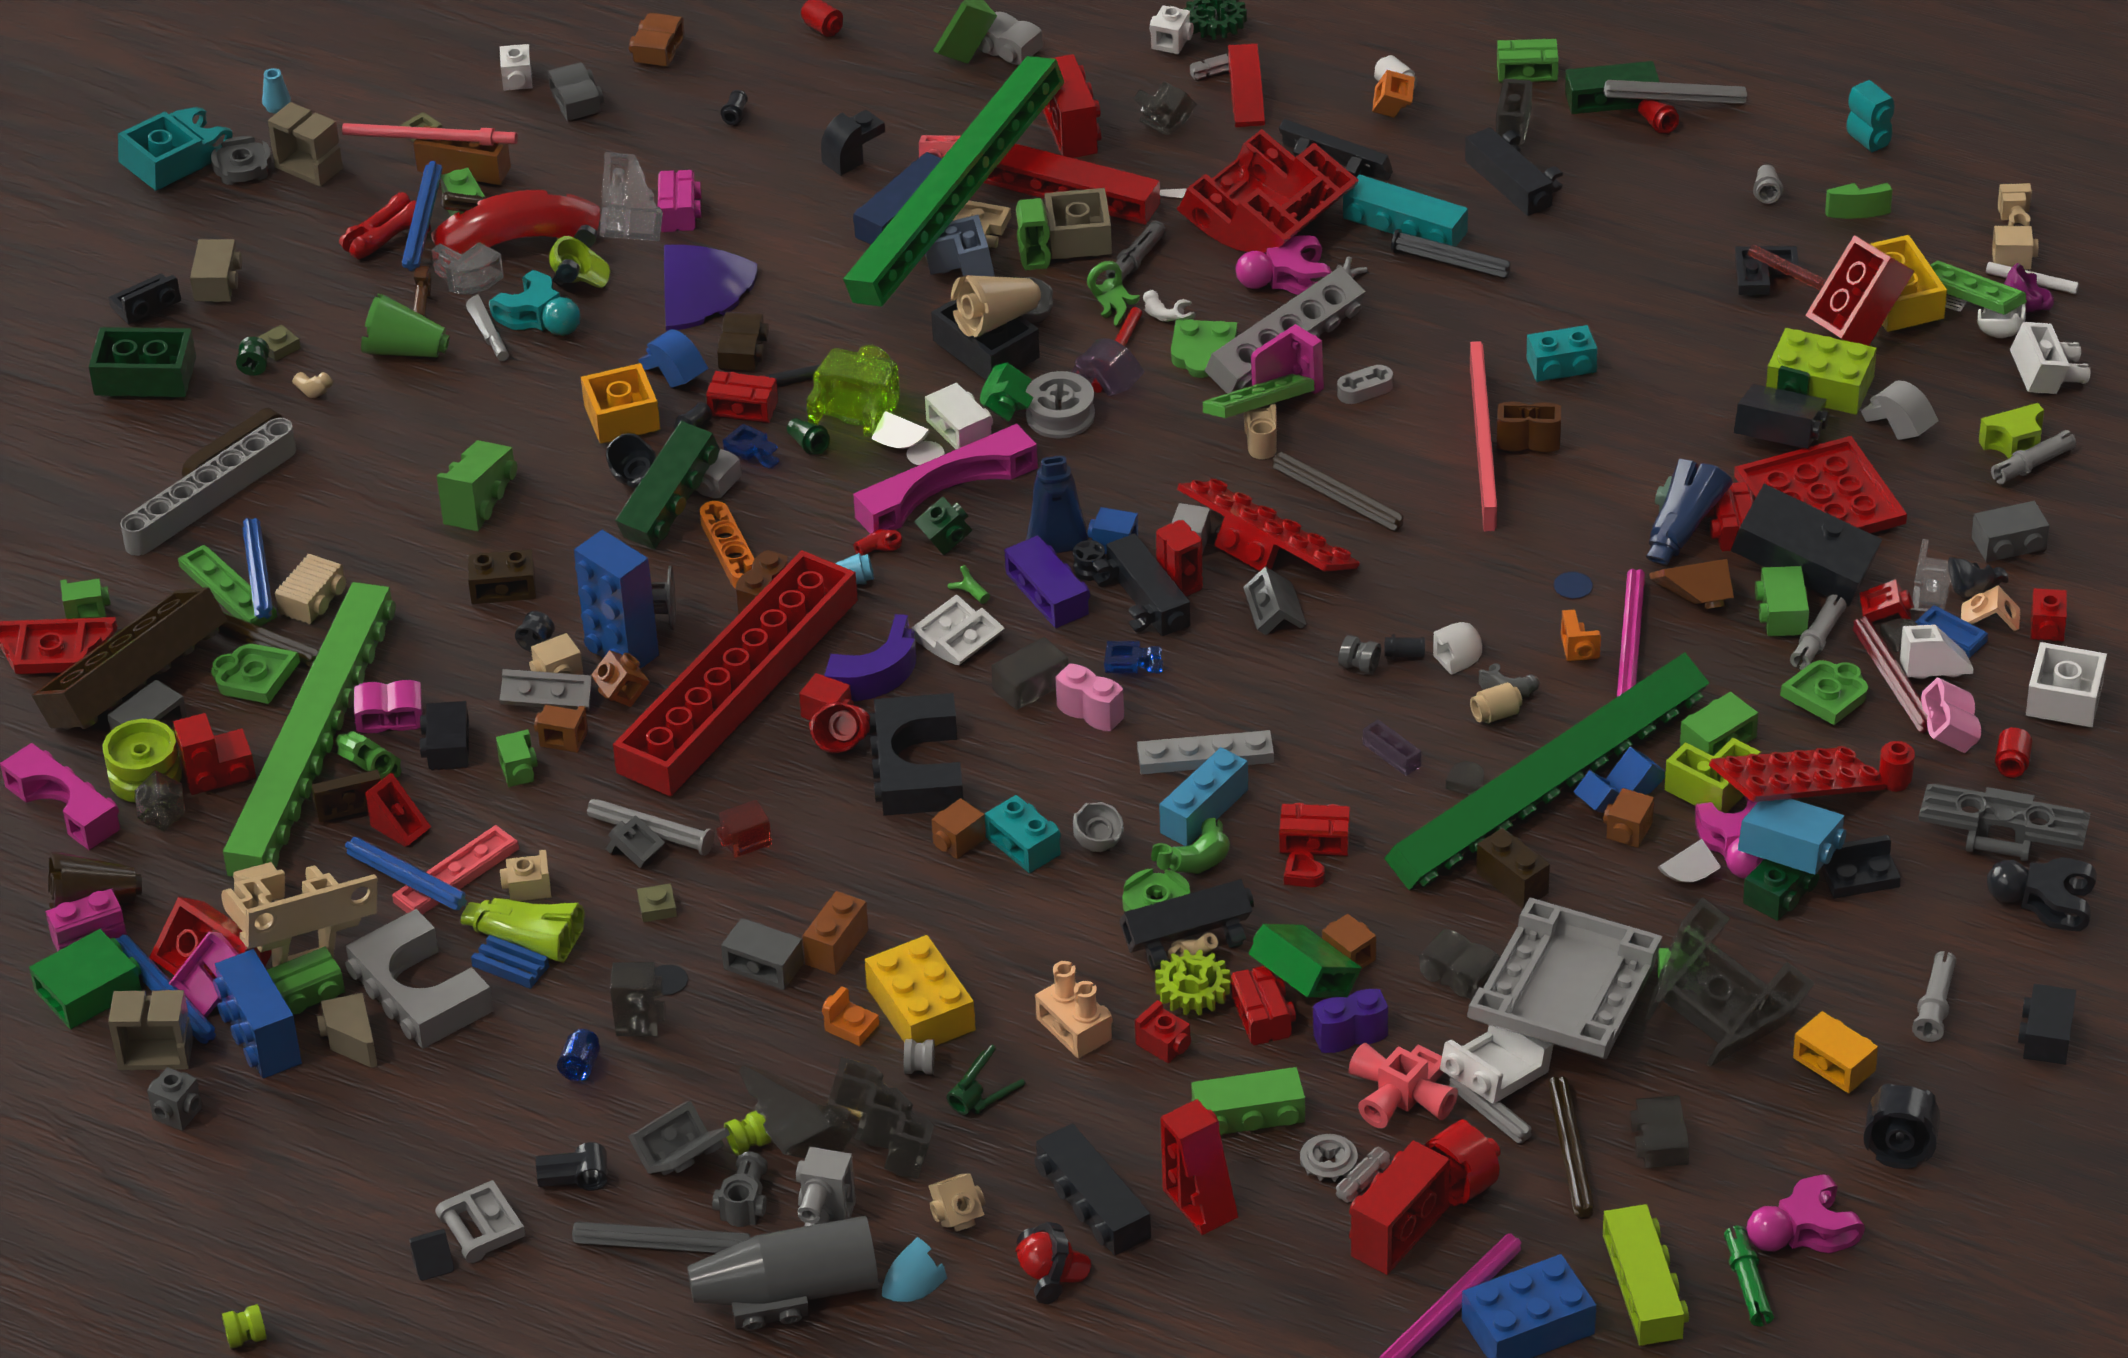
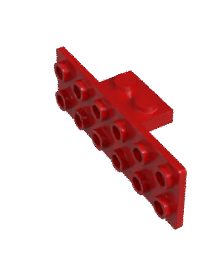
[1177,479,1360,571]
[1709,746,1887,802]

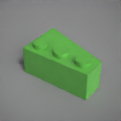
[437,440,517,531]

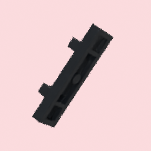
[1279,119,1393,181]

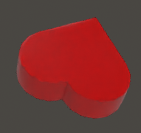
[1284,850,1325,887]

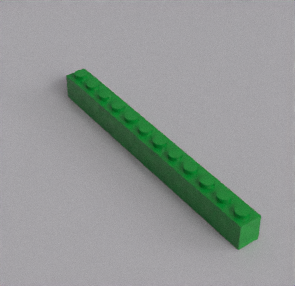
[843,56,1065,307]
[1384,652,1709,890]

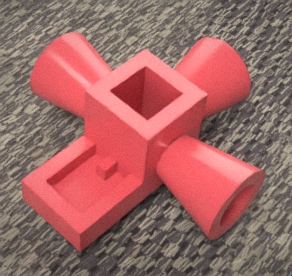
[1349,1043,1458,1128]

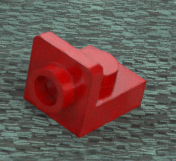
[1860,579,1914,624]

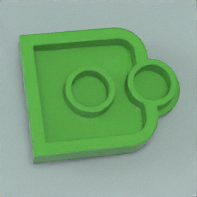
[1171,319,1238,378]
[211,644,300,704]
[1780,660,1868,725]

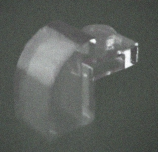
[431,242,504,294]

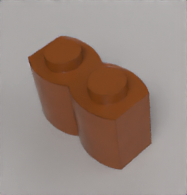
[629,12,685,66]

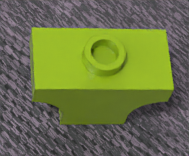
[1979,403,2044,459]

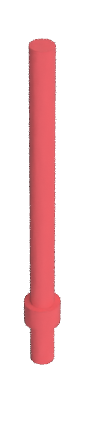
[342,123,518,146]

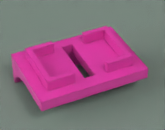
[169,932,238,1017]

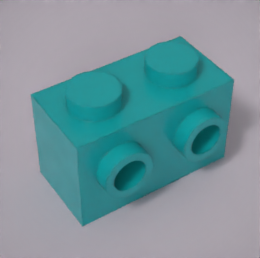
[1526,325,1598,382]
[985,795,1061,873]

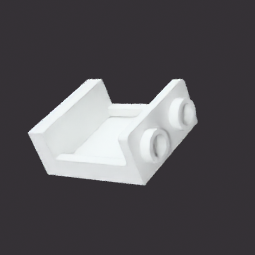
[1440,1025,1554,1104]

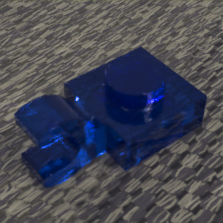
[723,424,780,468]
[1104,641,1163,674]

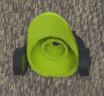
[549,225,610,288]

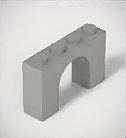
[345,909,494,1049]

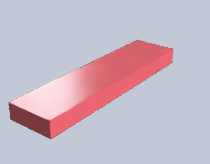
[392,825,519,915]

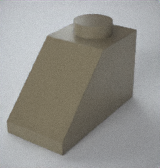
[317,993,378,1067]

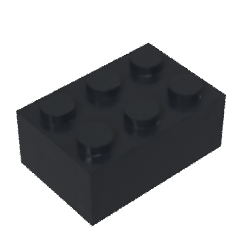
[931,300,1040,380]

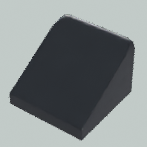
[409,1229,454,1281]

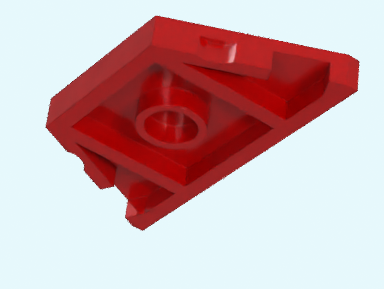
[0,617,118,674]

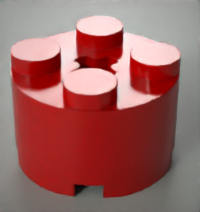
[1424,1119,1501,1206]

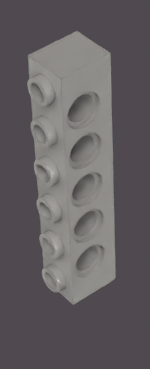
[1205,266,1366,393]

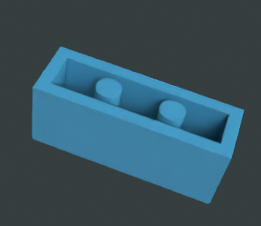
[1159,747,1248,846]

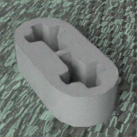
[1337,365,1393,404]

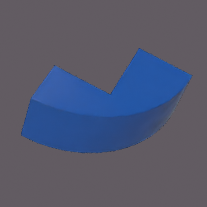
[1573,747,1665,813]

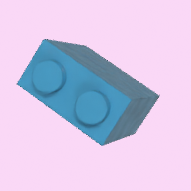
[1738,799,1846,875]

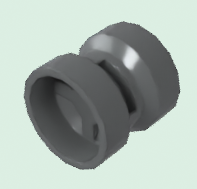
[1338,635,1381,675]

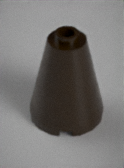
[48,852,142,910]

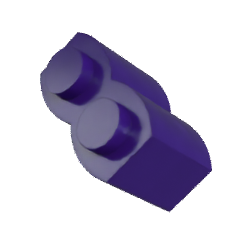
[1313,989,1388,1053]

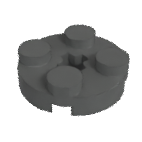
[211,136,272,185]

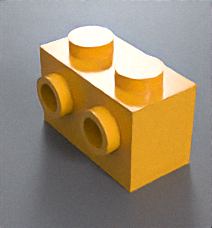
[1793,1011,1878,1094]

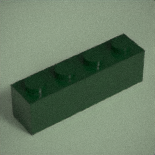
[615,421,720,550]

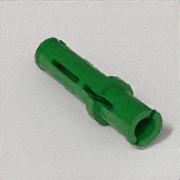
[1724,1226,1774,1326]

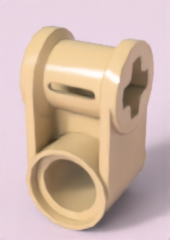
[1244,404,1277,459]

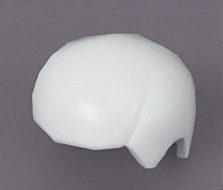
[1977,304,2026,339]

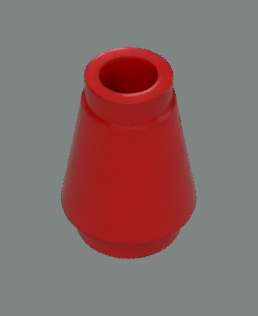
[1638,99,1679,133]

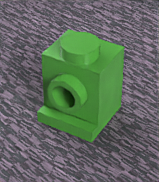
[60,578,111,619]
[496,729,538,787]

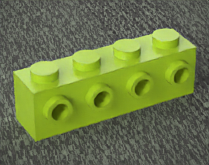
[1603,1204,1689,1346]

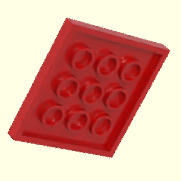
[1734,436,1907,533]

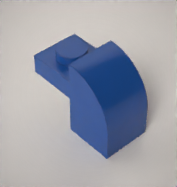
[638,330,709,388]

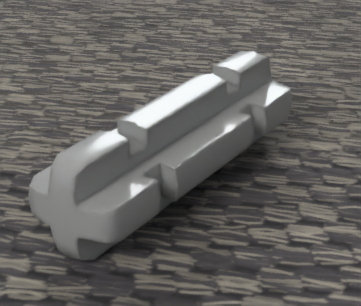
[1190,54,1229,80]
[1336,1147,1390,1203]

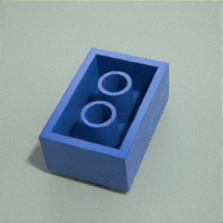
[213,949,302,1078]
[1462,1254,1596,1358]

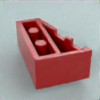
[1160,1099,1238,1235]

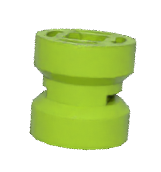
[724,1110,772,1156]
[222,1304,267,1349]

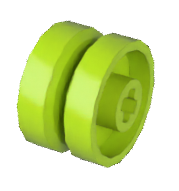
[102,718,182,803]

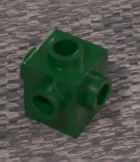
[914,497,973,555]

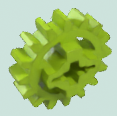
[1155,949,1231,1015]

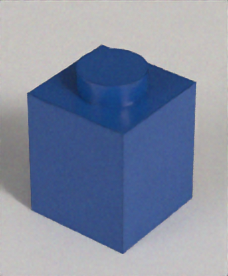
[1088,507,1138,554]

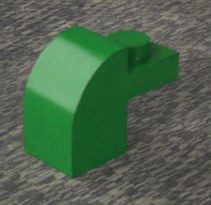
[980,363,1034,422]

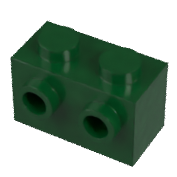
[1743,859,1819,921]

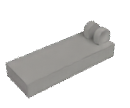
[499,669,592,711]

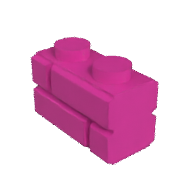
[658,170,702,232]
[45,889,127,951]

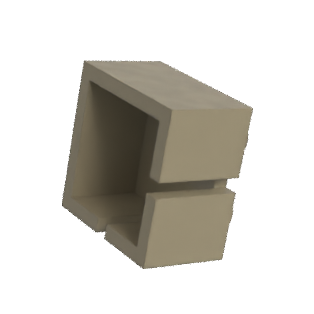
[267,102,343,187]
[108,990,193,1070]

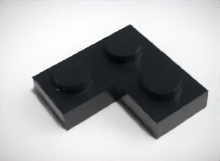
[1735,246,1799,296]

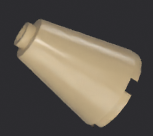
[951,275,1041,337]

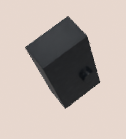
[1731,484,1882,607]

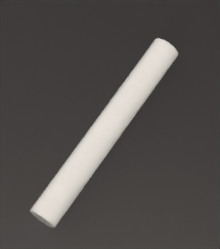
[1986,262,2079,295]

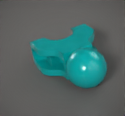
[489,270,581,336]

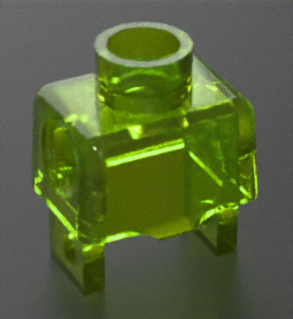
[806,345,900,437]

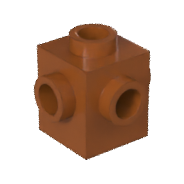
[591,650,650,707]

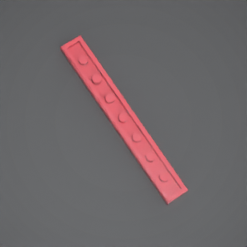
[1470,341,1497,531]

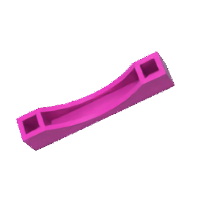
[853,424,1038,534]

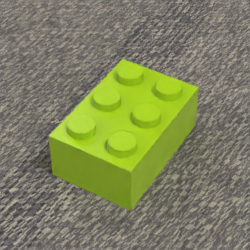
[1766,328,1877,415]

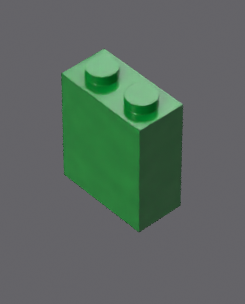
[1248,924,1362,998]
[29,929,142,1029]

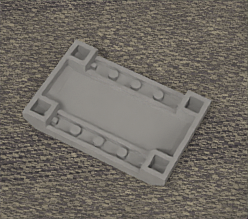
[1467,898,1662,1060]

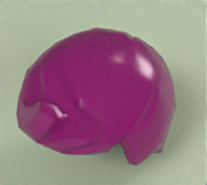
[2004,263,2054,313]

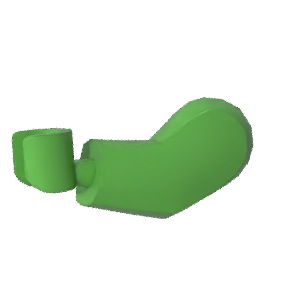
[1151,818,1230,874]

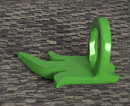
[1087,261,1140,327]

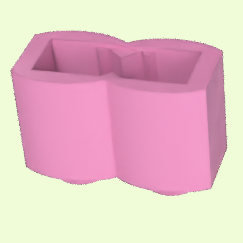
[1056,664,1124,732]
[1921,677,1981,753]

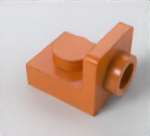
[1560,609,1601,661]
[822,986,879,1046]

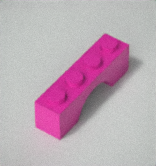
[0,743,120,850]

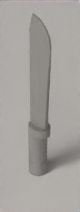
[466,294,509,361]

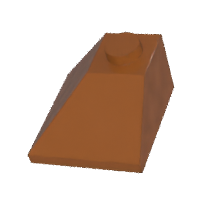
[1649,559,1734,609]

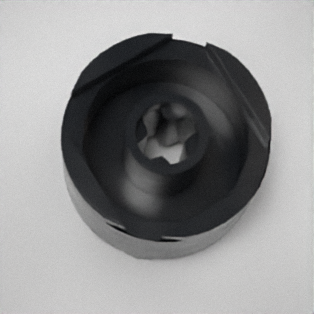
[1863,1084,1940,1169]

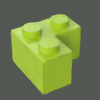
[1664,738,1761,813]

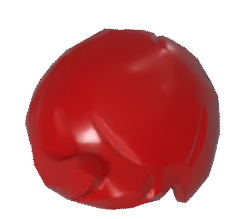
[809,702,870,754]

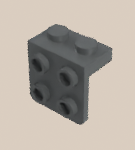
[628,1100,730,1175]

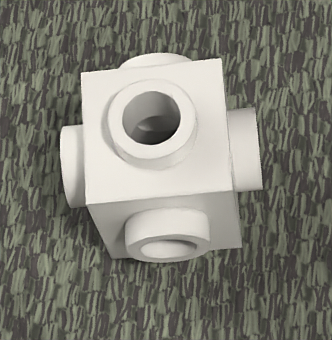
[1149,5,1194,54]

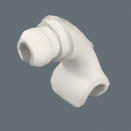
[1143,290,1196,322]

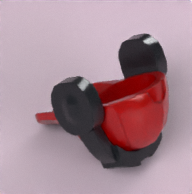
[1015,1222,1091,1304]

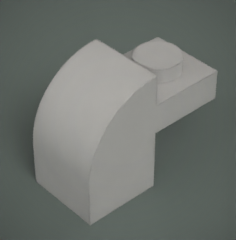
[1861,380,1939,440]

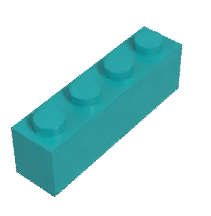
[1343,174,1468,247]

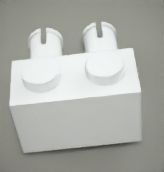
[2010,322,2091,394]

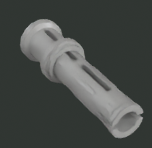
[1912,951,1957,1042]

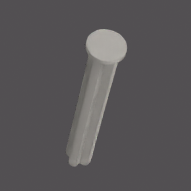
[587,799,714,856]

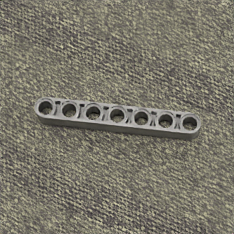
[120,418,296,556]

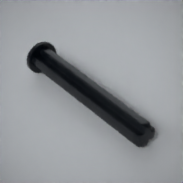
[1391,228,1511,278]

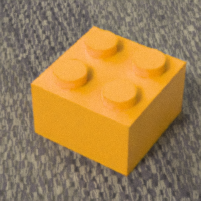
[581,363,660,444]

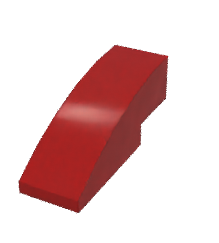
[1228,44,1265,127]

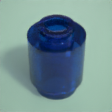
[557,1029,600,1081]

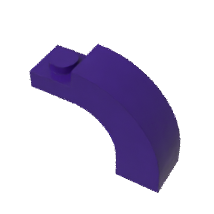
[825,614,916,701]

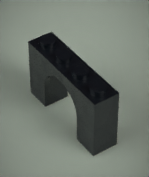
[869,693,963,816]

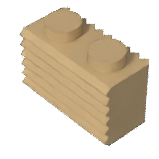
[275,553,346,624]

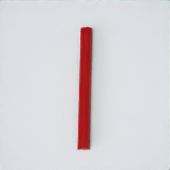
[1091,307,1142,393]

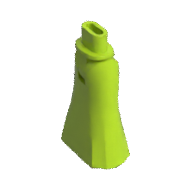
[461,898,585,963]

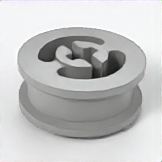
[1026,371,1095,439]

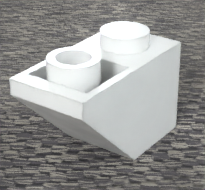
[1900,625,1973,679]

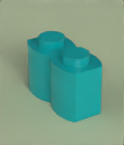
[1846,80,1895,153]

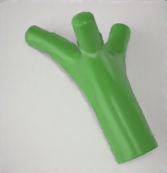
[948,565,990,604]

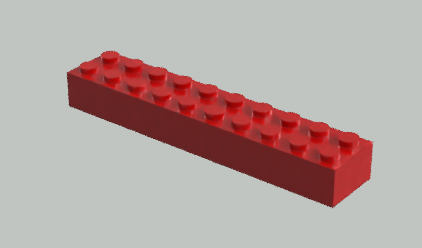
[613,550,858,797]

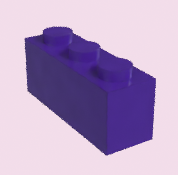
[1004,535,1091,628]

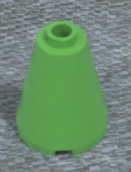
[361,293,450,358]

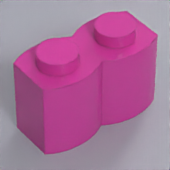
[354,680,423,733]

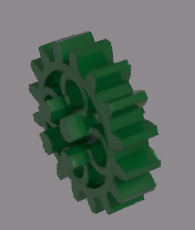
[1184,0,1247,40]

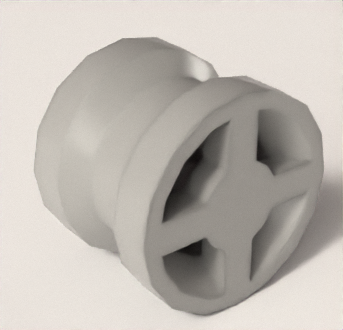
[904,1039,935,1074]

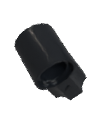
[536,1142,608,1191]

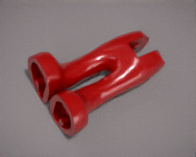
[339,192,431,260]

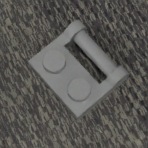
[435,1180,525,1263]

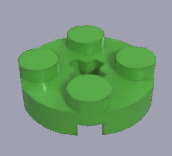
[1122,869,1190,912]

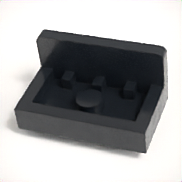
[109,273,181,325]

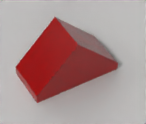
[365,773,431,847]

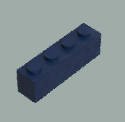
[853,152,942,244]

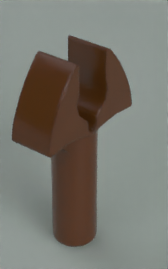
[413,266,431,317]

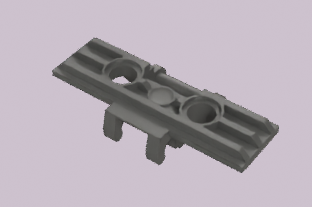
[1918,784,2091,862]

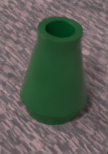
[787,418,830,454]

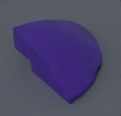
[664,245,758,331]

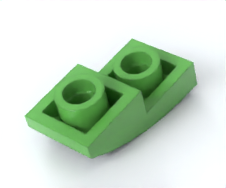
[1825,183,1893,219]

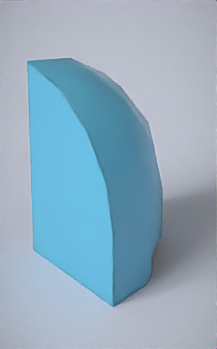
[882,1237,947,1302]

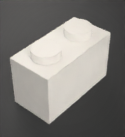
[925,382,993,449]

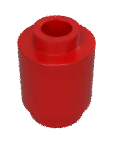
[801,0,843,37]
[1995,728,2033,777]
[1879,741,1915,792]

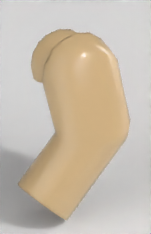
[292,372,333,399]
[1168,933,1218,960]

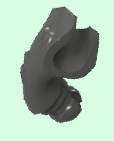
[1479,663,1540,698]

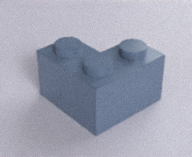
[925,215,995,277]

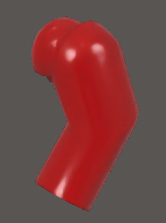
[853,529,902,556]

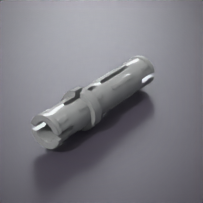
[1991,430,2076,484]
[1790,595,1846,670]

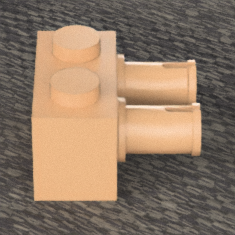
[1035,961,1113,1059]

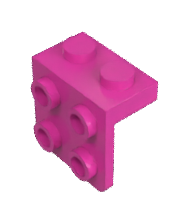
[1251,324,1324,394]

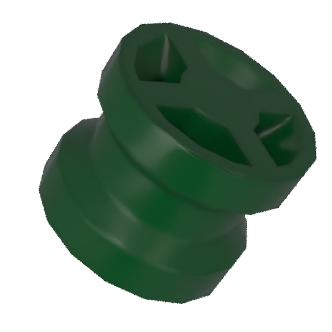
[236,336,270,376]

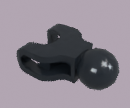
[1987,857,2097,931]

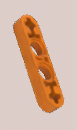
[700,501,755,589]

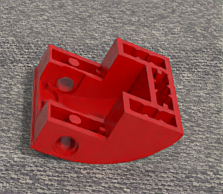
[1177,129,1359,253]

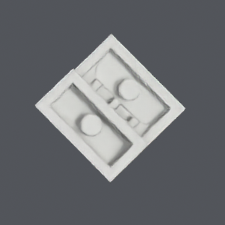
[911,594,1005,666]

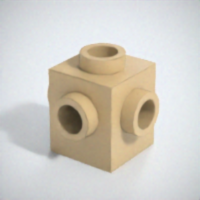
[928,1174,985,1232]

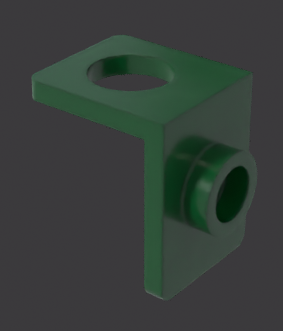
[1777,366,1810,395]

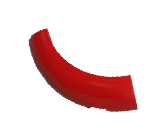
[431,190,600,269]

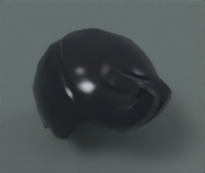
[606,433,657,488]
[1948,557,2009,599]

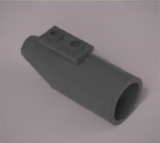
[687,1216,879,1330]

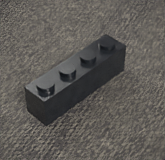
[1034,1123,1151,1256]

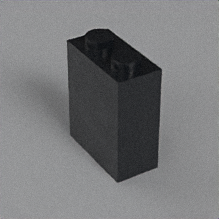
[1734,384,1829,449]

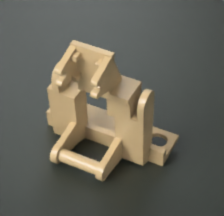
[221,862,378,967]

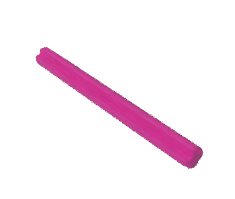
[1617,568,1645,697]
[1379,1234,1522,1358]

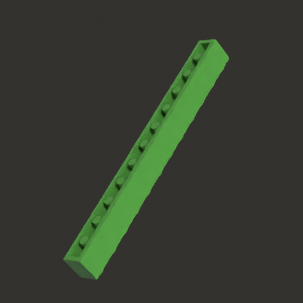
[223,582,396,876]

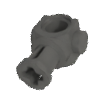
[712,1152,768,1227]

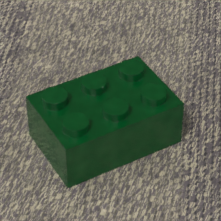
[88,327,196,397]

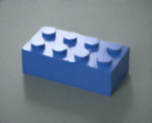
[574,529,659,669]

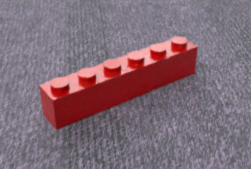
[984,143,1160,225]

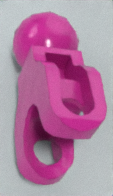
[1235,235,1332,295]
[1695,797,1764,879]
[1746,1174,1865,1253]

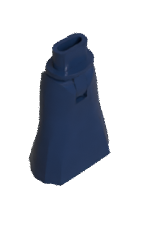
[1026,456,1089,553]
[1646,458,1733,565]

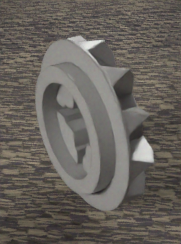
[1300,1134,1358,1182]

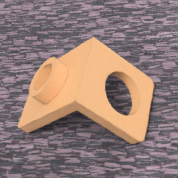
[1961,585,2020,631]

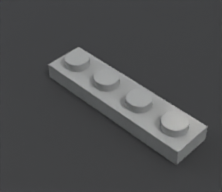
[1137,730,1274,774]

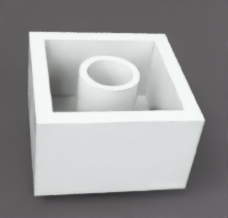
[2026,642,2107,727]

